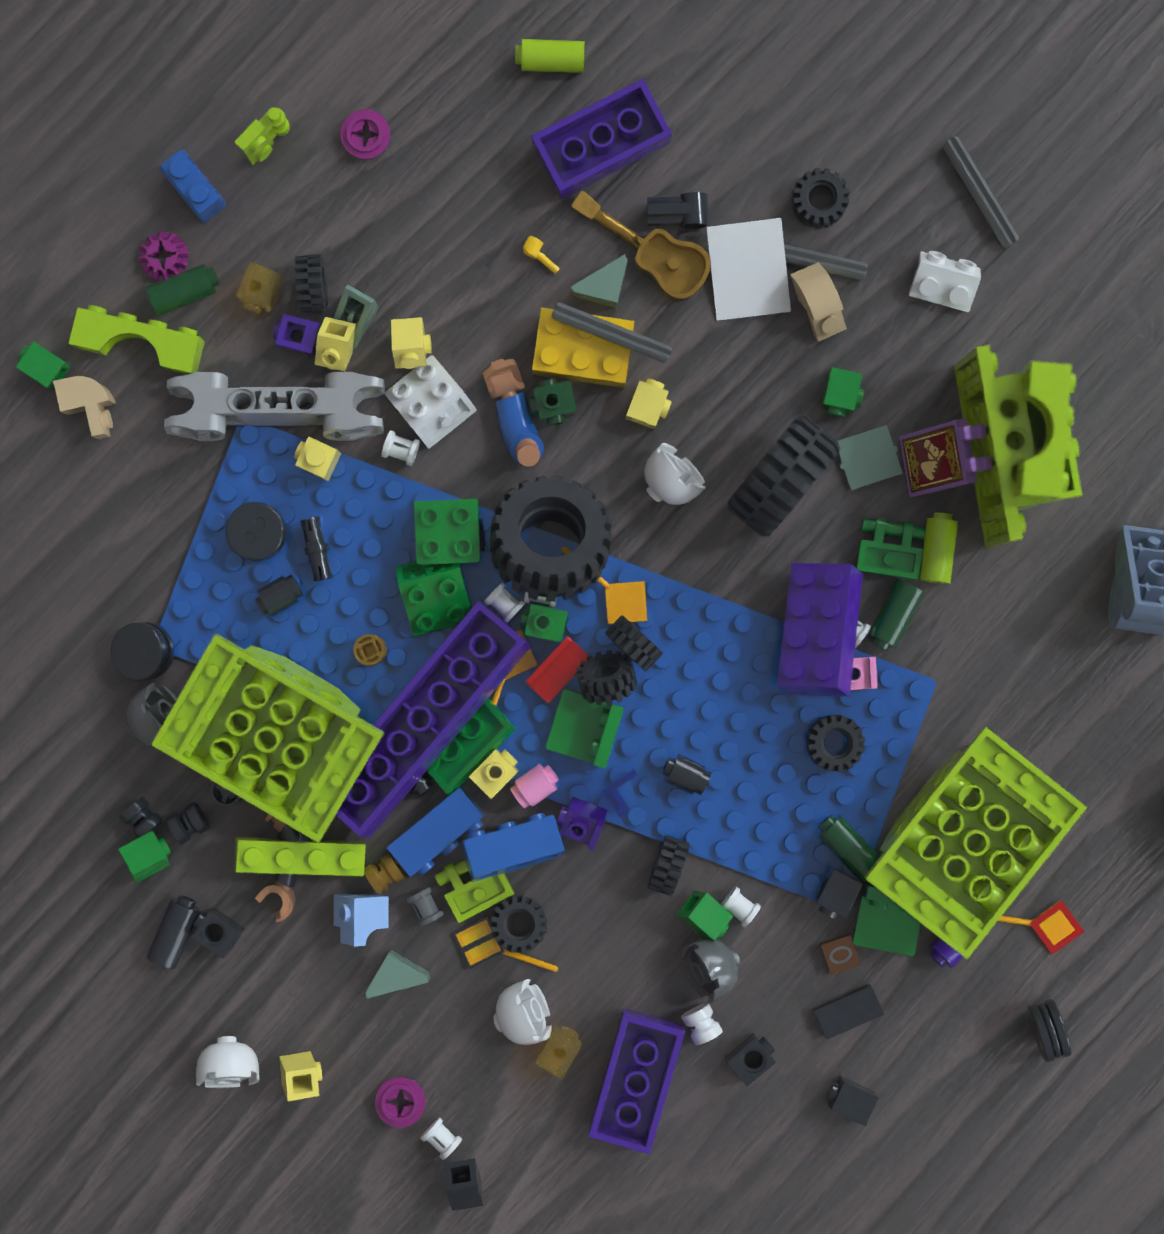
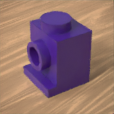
[273,314,321,358]
[556,797,608,851]

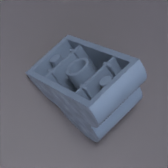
[1108,525,1164,636]

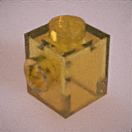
[236,262,283,314]
[535,1025,581,1079]

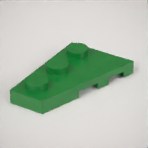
[428,698,517,795]

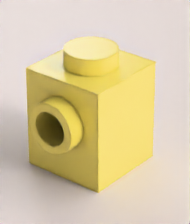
[315,317,356,372]
[391,317,432,369]
[626,378,672,430]
[294,436,341,481]
[469,749,519,799]
[279,1051,322,1101]

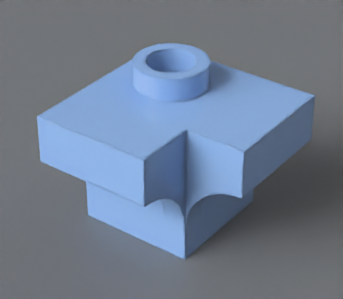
[334,894,388,946]

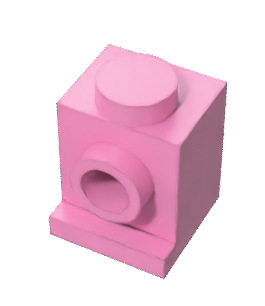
[851,657,878,690]

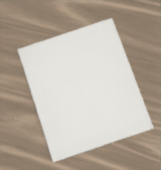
[707,218,791,321]

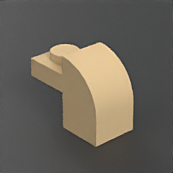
[790,262,847,342]
[53,376,116,440]

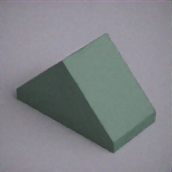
[571,254,628,308]
[334,285,379,348]
[365,950,430,999]

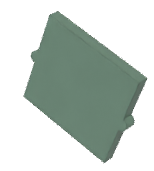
[837,425,903,491]

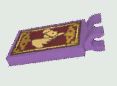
[899,419,992,498]

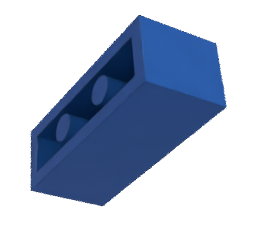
[387,786,485,877]
[461,813,565,882]

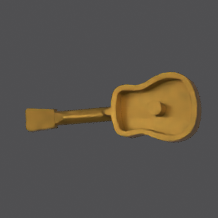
[572,191,711,301]

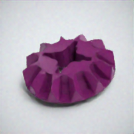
[341,109,391,160]
[138,231,189,281]
[375,1076,426,1128]

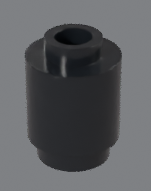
[255,574,304,617]
[662,754,711,795]

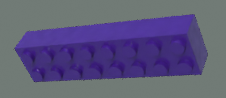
[336,601,532,838]

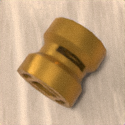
[353,634,388,666]
[364,852,406,895]

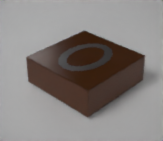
[820,934,861,975]

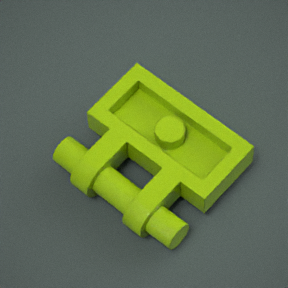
[235,107,290,165]
[435,859,515,923]

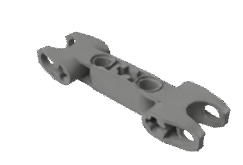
[164,372,385,441]

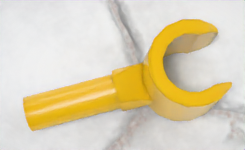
[523,236,560,274]

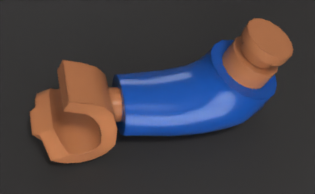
[483,359,544,467]

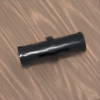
[300,516,334,582]

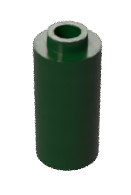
[146,264,220,316]
[868,579,925,651]
[818,815,880,882]

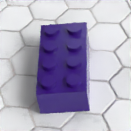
[531,79,672,200]
[777,563,863,697]
[589,1008,685,1154]

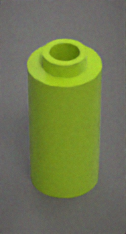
[515,39,585,73]
[919,513,958,584]

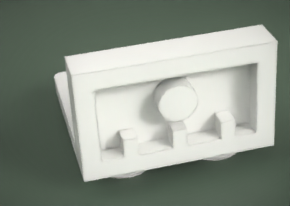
[385,355,477,449]

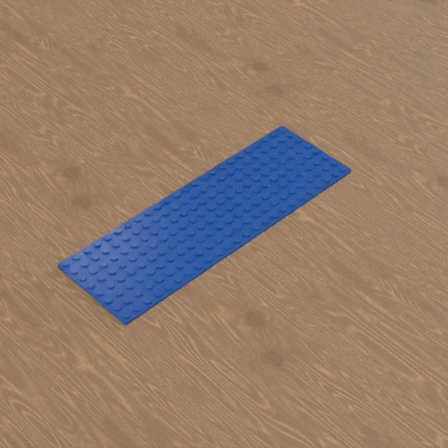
[160,425,936,911]

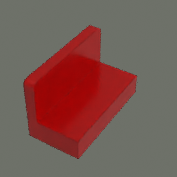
[525,636,589,703]

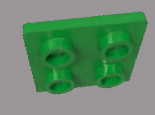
[414,499,480,565]
[396,561,471,636]
[546,689,624,769]
[853,883,921,956]

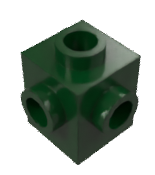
[529,379,577,426]

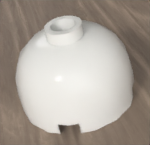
[644,443,706,505]
[494,979,552,1045]
[196,1036,259,1088]

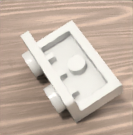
[909,251,981,312]

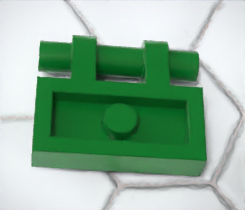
[856,517,925,580]

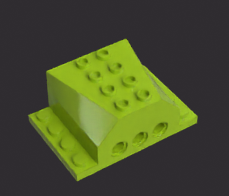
[954,345,1082,548]
[151,634,384,843]
[864,727,1087,959]

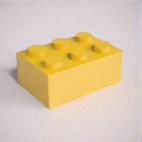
[532,308,634,388]

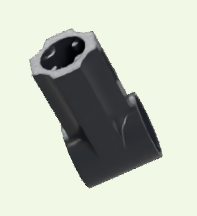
[647,192,708,229]

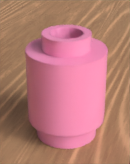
[510,764,559,808]

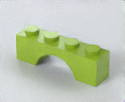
[69,305,205,375]
[1015,361,1076,500]
[234,837,366,876]

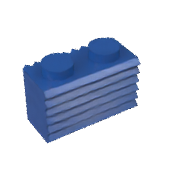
[159,150,226,223]

